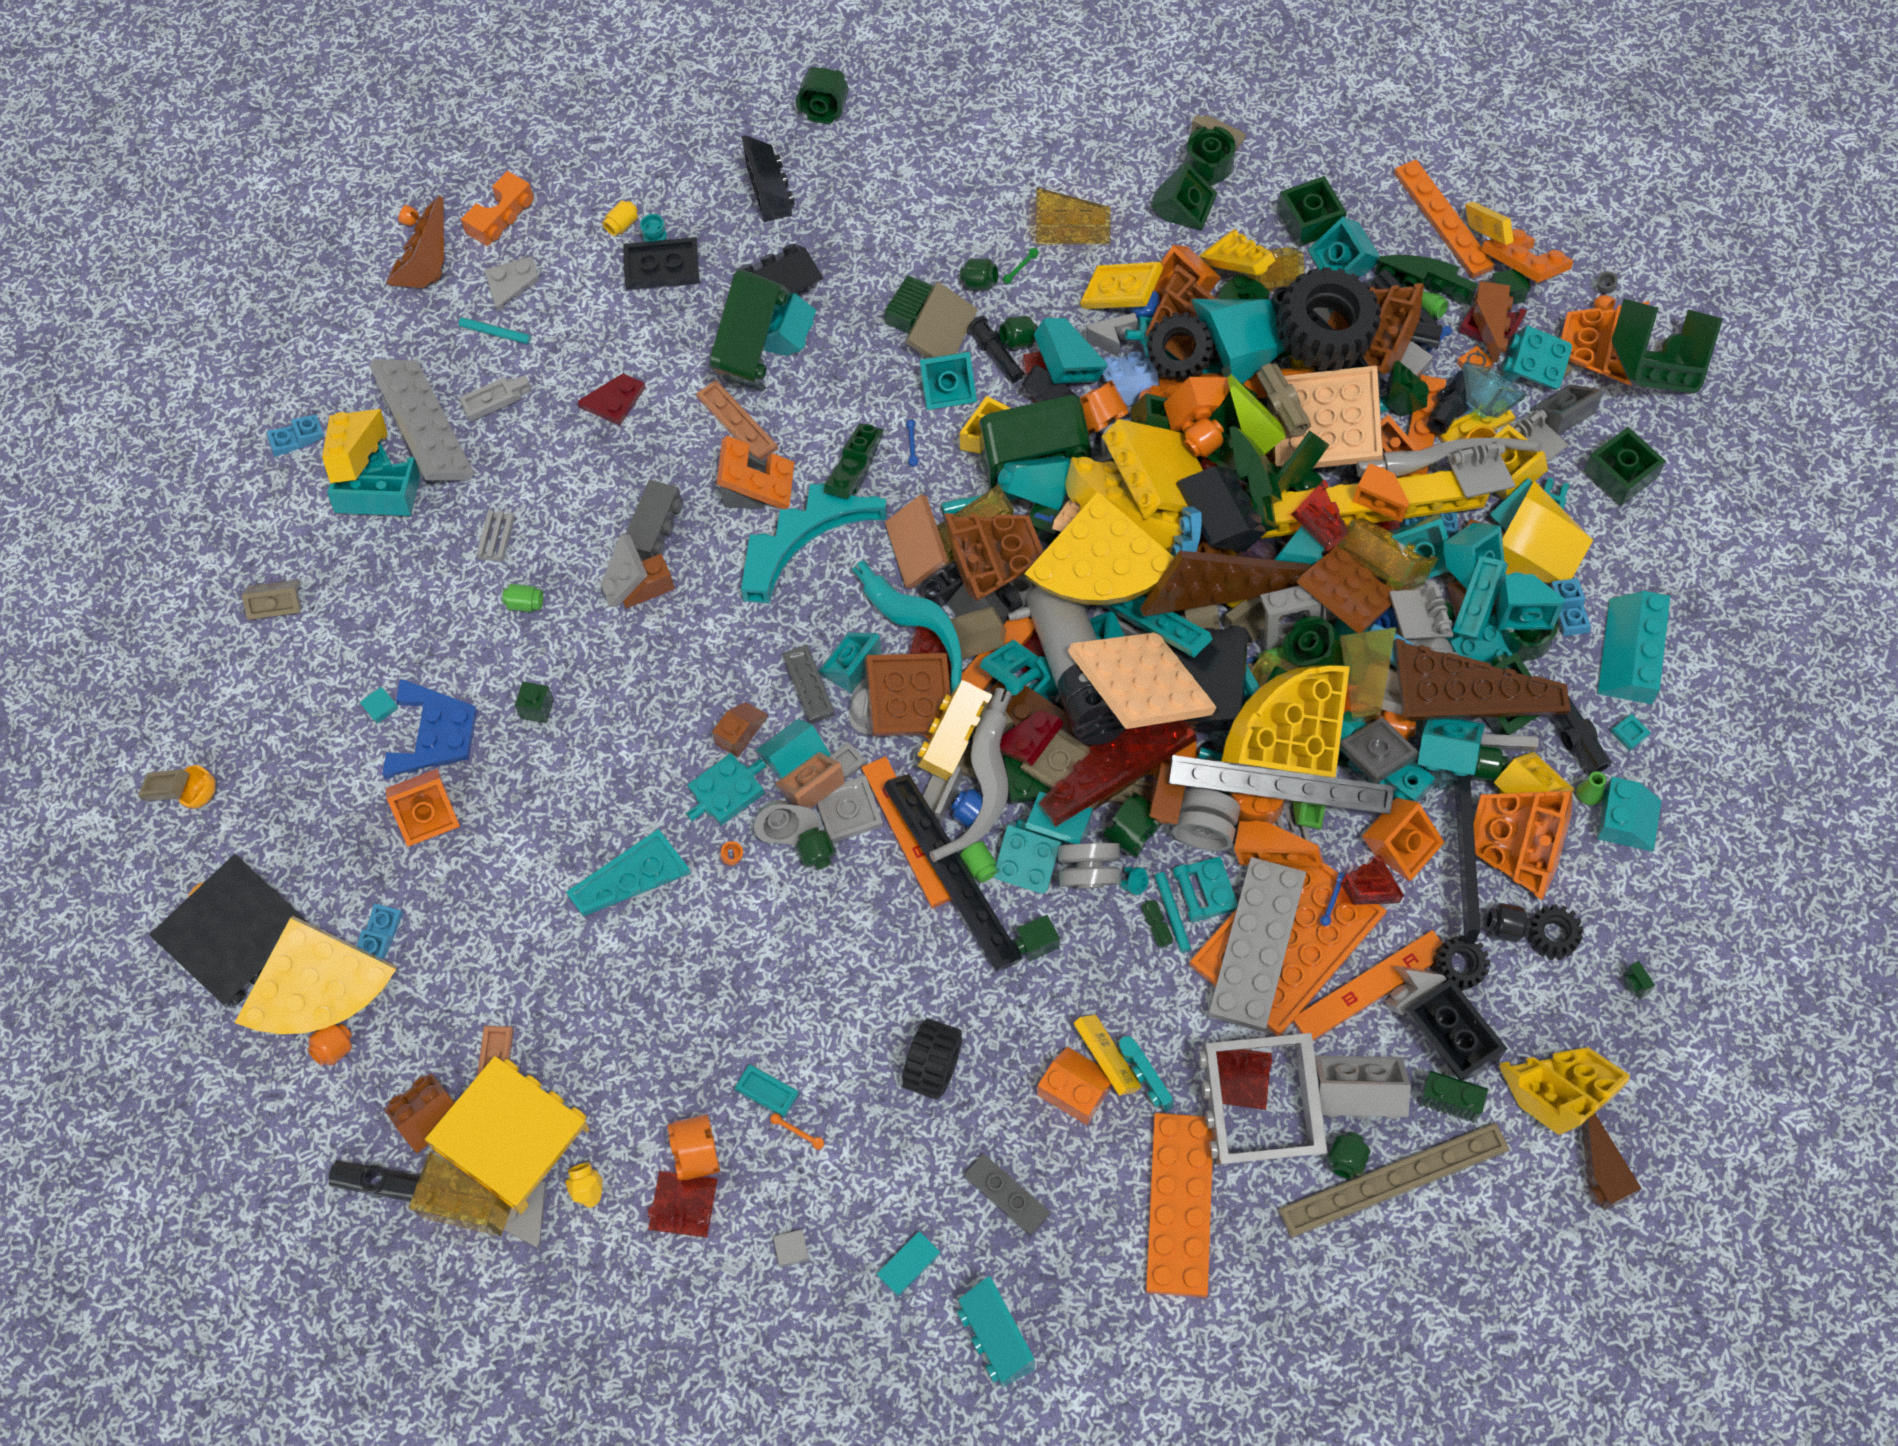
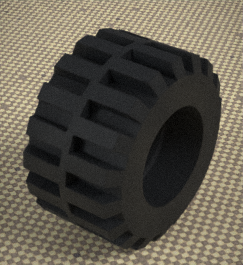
[1147,312,1213,382]
[902,1018,962,1100]

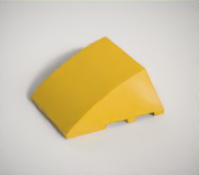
[1502,481,1593,584]
[1500,1047,1630,1135]

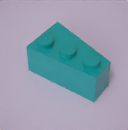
[327,457,421,516]

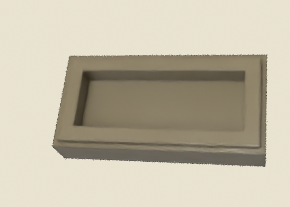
[138,769,189,801]

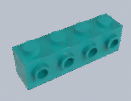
[1338,710,1435,802]

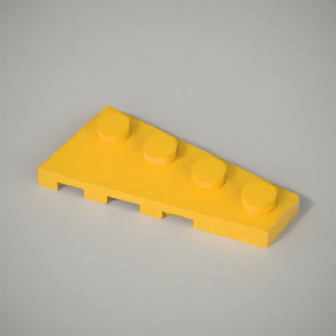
[1199,229,1275,275]

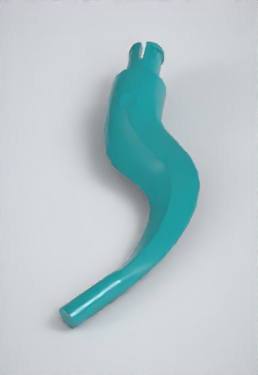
[852,560,962,694]

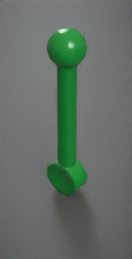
[1003,248,1039,284]

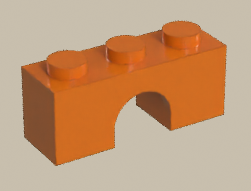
[461,171,534,247]

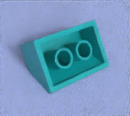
[956,1276,1035,1388]

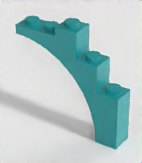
[741,483,888,604]

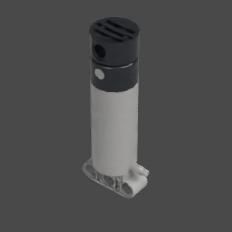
[1008,574,1125,745]

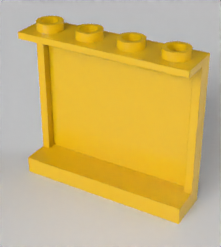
[1102,419,1203,519]
[425,1056,590,1215]

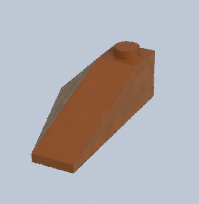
[386,195,444,288]

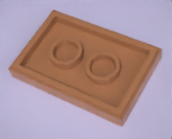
[885,494,949,589]

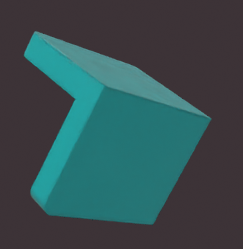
[1033,657,1059,696]

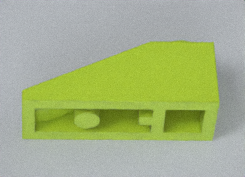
[1227,374,1286,454]

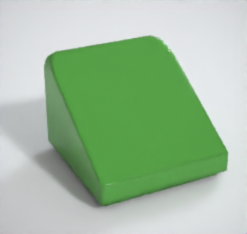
[1293,801,1326,829]

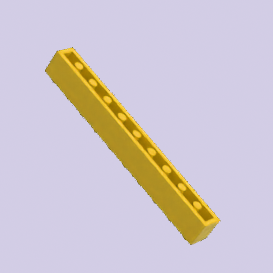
[1250,471,1490,539]

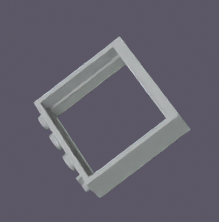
[1198,1033,1327,1165]

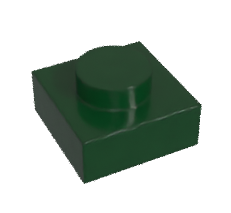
[1623,961,1655,999]

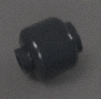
[1486,903,1531,943]

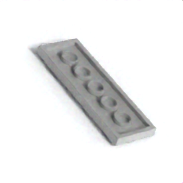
[369,359,474,480]
[1208,857,1306,1032]

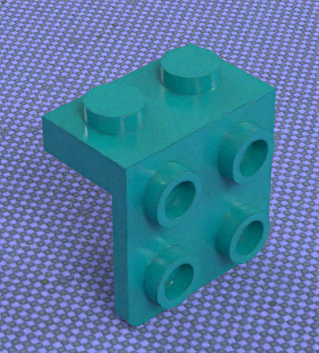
[1501,325,1572,390]
[1444,615,1512,669]
[994,818,1065,894]

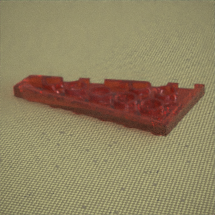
[1039,720,1197,827]

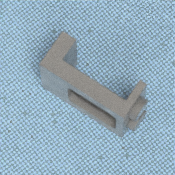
[1258,586,1321,650]

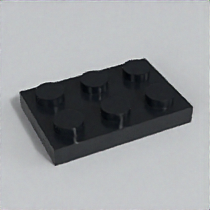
[623,237,700,290]

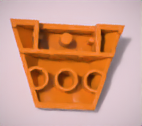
[1561,301,1650,386]
[1473,791,1572,900]

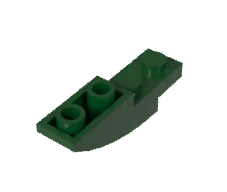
[1375,255,1478,305]
[824,423,884,499]
[1229,426,1283,532]

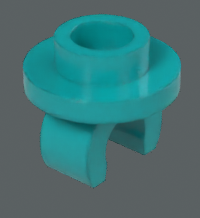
[1119,867,1149,895]

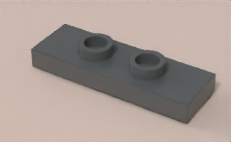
[782,644,835,724]
[964,1153,1051,1237]

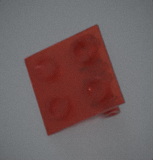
[1207,1049,1272,1110]
[648,1171,718,1238]

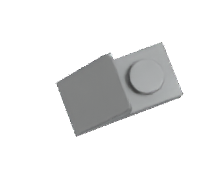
[1086,313,1138,357]
[1385,966,1447,1016]

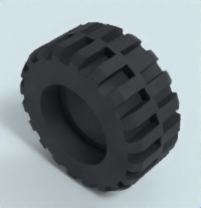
[1276,267,1381,370]

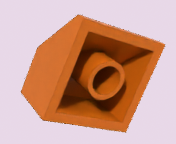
[1153,245,1221,300]
[1164,377,1230,433]
[385,768,460,847]
[1362,798,1445,882]
[1037,1046,1112,1126]

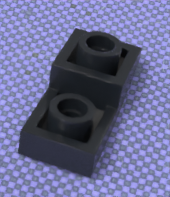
[1022,365,1076,402]

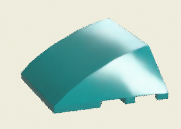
[1191,299,1285,384]

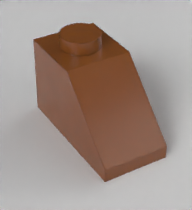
[623,554,675,609]
[712,702,768,758]

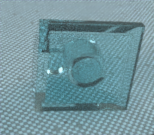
[1463,361,1527,418]

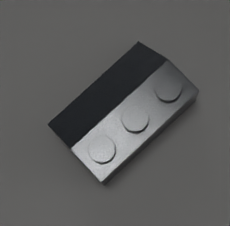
[741,135,795,223]
[732,243,823,294]
[1176,466,1266,552]
[1405,978,1508,1081]

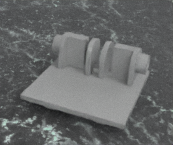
[1512,409,1569,462]
[1446,441,1515,498]
[1389,581,1454,640]

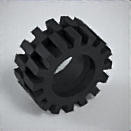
[1527,904,1584,960]
[1433,935,1490,991]

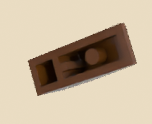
[1582,1114,1642,1211]

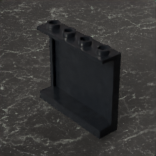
[1136,625,1253,736]
[149,854,308,1009]

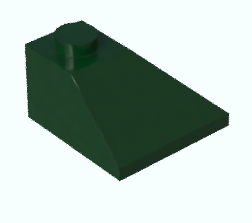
[1151,162,1218,231]

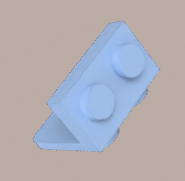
[1101,351,1159,406]

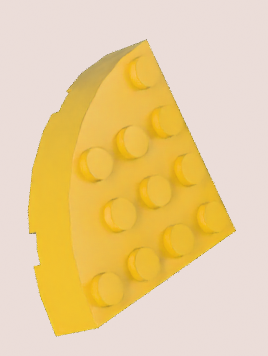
[1065,457,1182,553]
[1024,492,1174,605]
[1221,665,1350,778]
[234,916,397,1034]

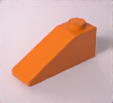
[1234,820,1324,867]

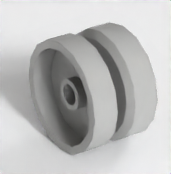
[1172,788,1241,852]
[1058,843,1121,889]

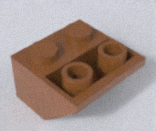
[384,1073,455,1154]

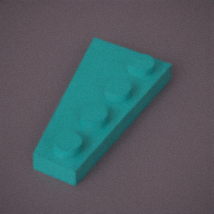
[566,829,691,917]

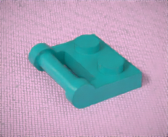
[980,639,1045,695]
[1172,856,1238,923]

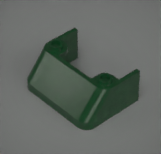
[710,269,792,391]
[1612,299,1723,393]
[1207,382,1330,492]
[979,395,1091,492]

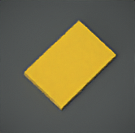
[1080,262,1163,309]

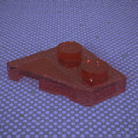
[1291,480,1349,552]

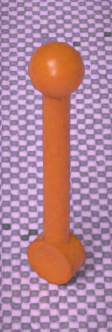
[770,1113,824,1150]

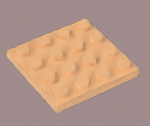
[1273,366,1383,469]
[1068,633,1217,729]

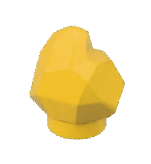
[565,1162,603,1208]

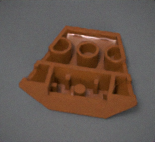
[1146,264,1216,361]
[1327,283,1424,375]
[945,513,1044,601]

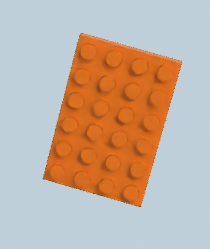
[1189,863,1387,1036]

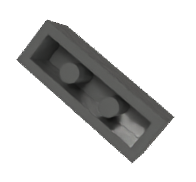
[626,480,683,561]

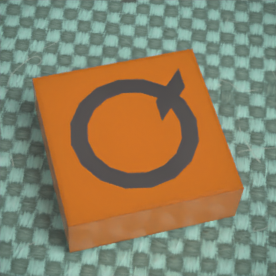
[1457,346,1494,378]

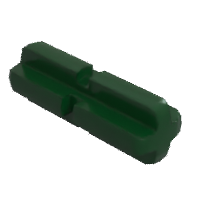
[1142,900,1173,948]

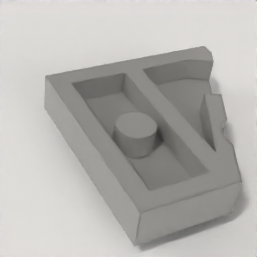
[485,256,539,311]
[601,534,648,607]
[488,1181,547,1250]

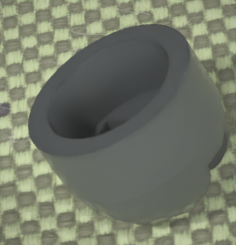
[1597,271,1618,294]

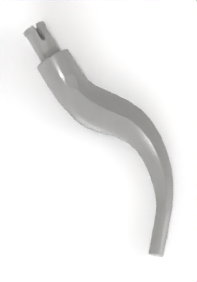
[1356,438,1542,477]
[930,688,1012,862]

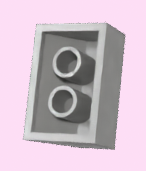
[1315,1055,1411,1119]

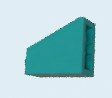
[1034,317,1108,384]
[996,456,1071,511]

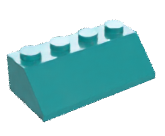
[1597,591,1671,704]

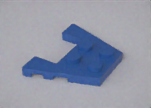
[382,679,477,779]

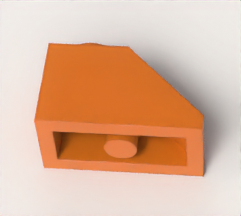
[1381,414,1420,453]
[1352,463,1409,522]

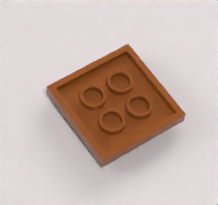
[1297,546,1393,635]
[865,653,951,736]

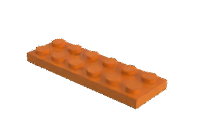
[1146,1113,1213,1298]

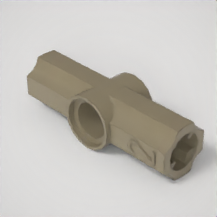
[1257,363,1311,437]

